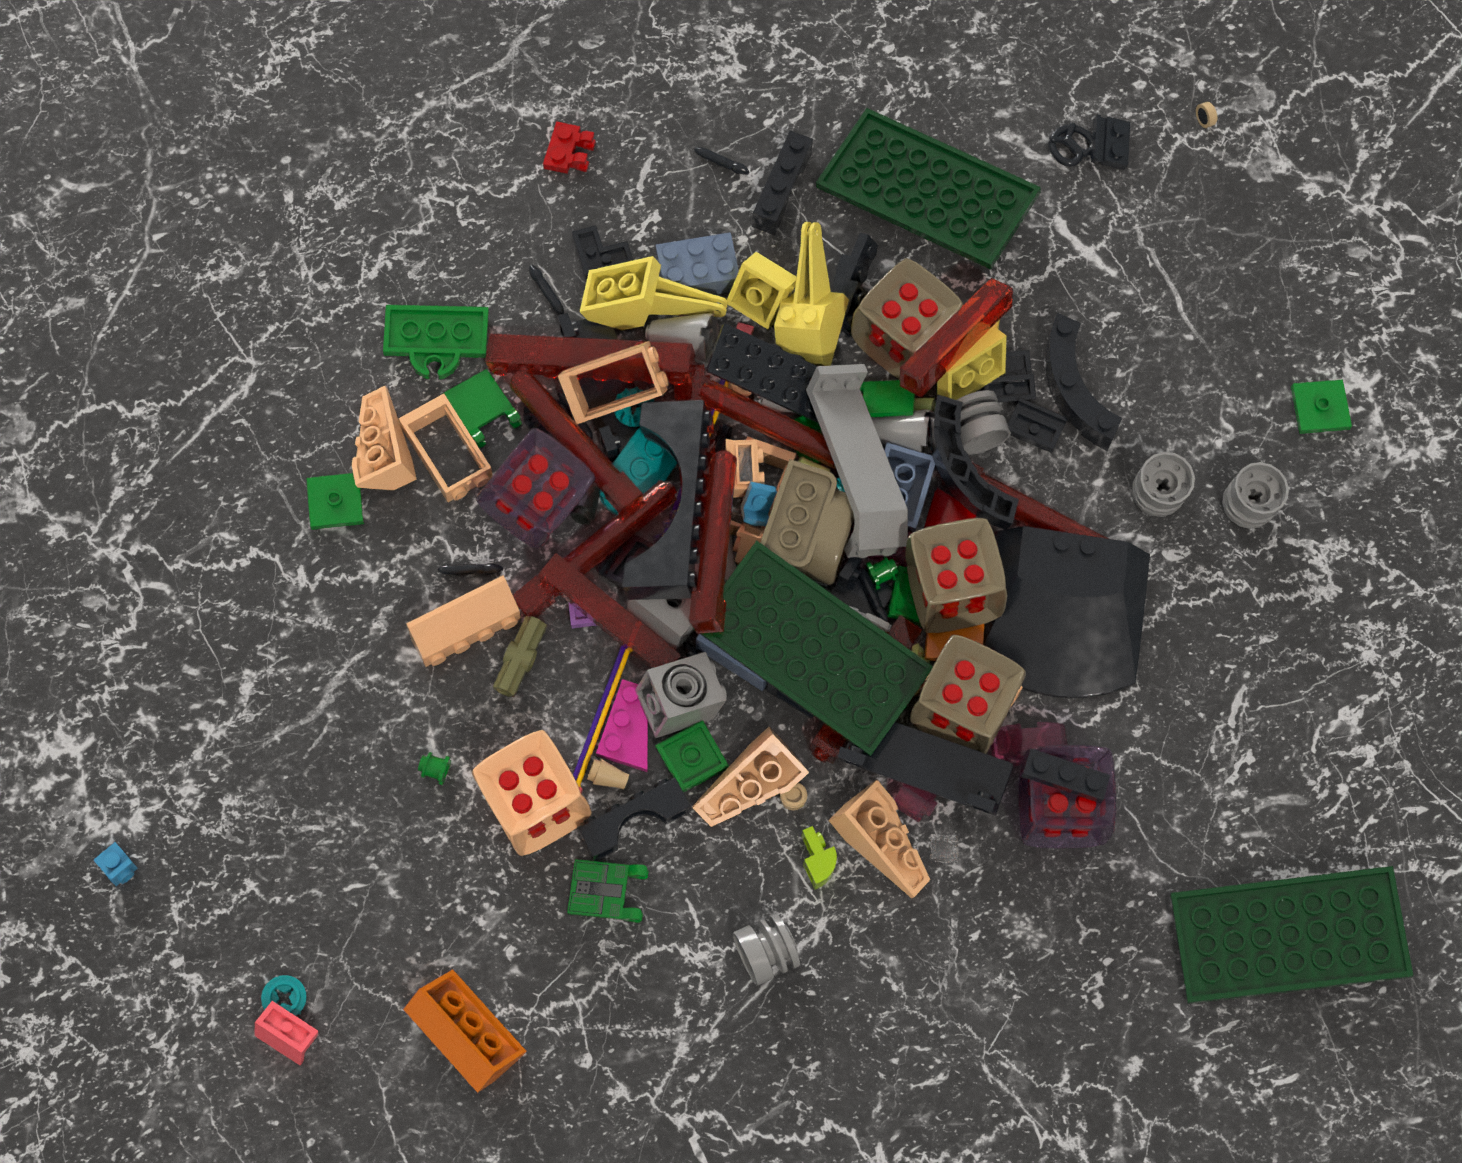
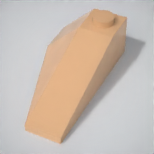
[352,386,417,490]
[692,727,809,827]
[828,780,930,898]

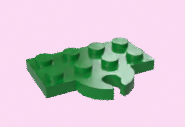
[383,305,489,380]

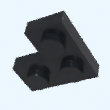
[572,225,633,280]

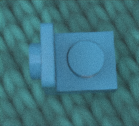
[740,481,777,527]
[94,842,138,886]

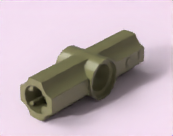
[493,616,547,698]

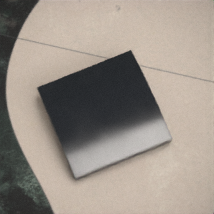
[982,350,1036,403]

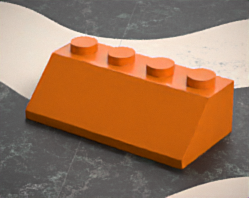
[403,969,527,1093]

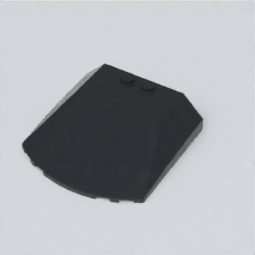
[983,526,1150,698]

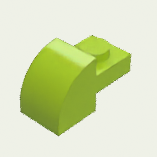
[801,826,837,890]

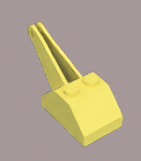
[774,222,849,366]
[580,256,728,330]
[937,290,1007,400]

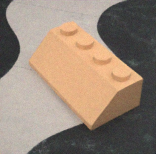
[406,576,521,667]

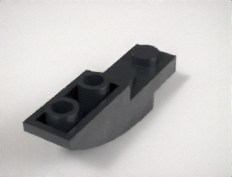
[832,233,878,338]

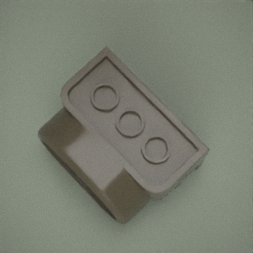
[760,459,855,585]

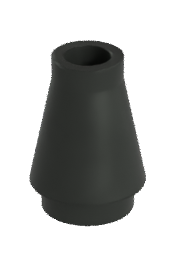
[571,485,600,525]

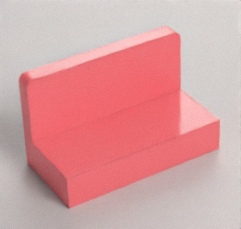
[254,1001,318,1065]

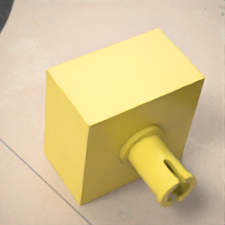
[727,252,796,329]

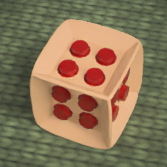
[472,730,592,856]

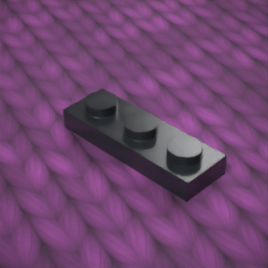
[1021,748,1110,803]

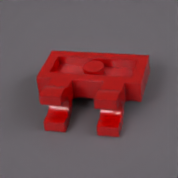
[543,121,596,174]

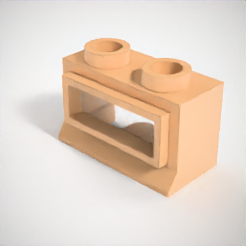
[725,439,765,498]

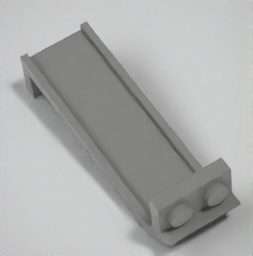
[806,364,908,558]

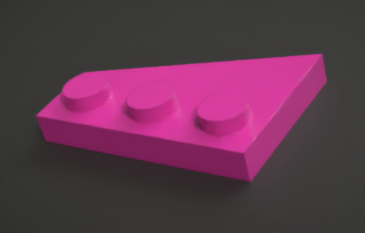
[596,679,648,772]

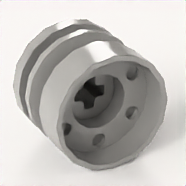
[957,390,1011,455]
[1132,452,1195,517]
[1222,462,1289,529]
[732,913,800,986]

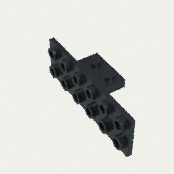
[706,324,819,423]

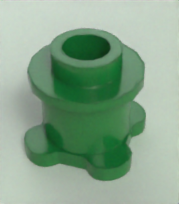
[866,556,899,590]
[418,752,452,785]

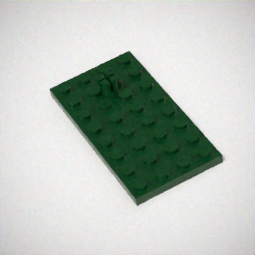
[816,108,1041,270]
[693,540,933,756]
[1170,866,1413,1004]

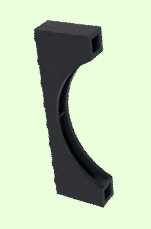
[623,400,712,600]

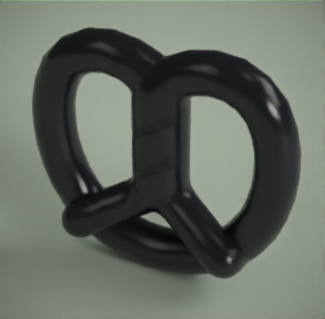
[1048,122,1092,167]

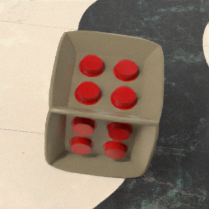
[851,258,965,380]
[905,518,1007,633]
[910,635,1026,754]

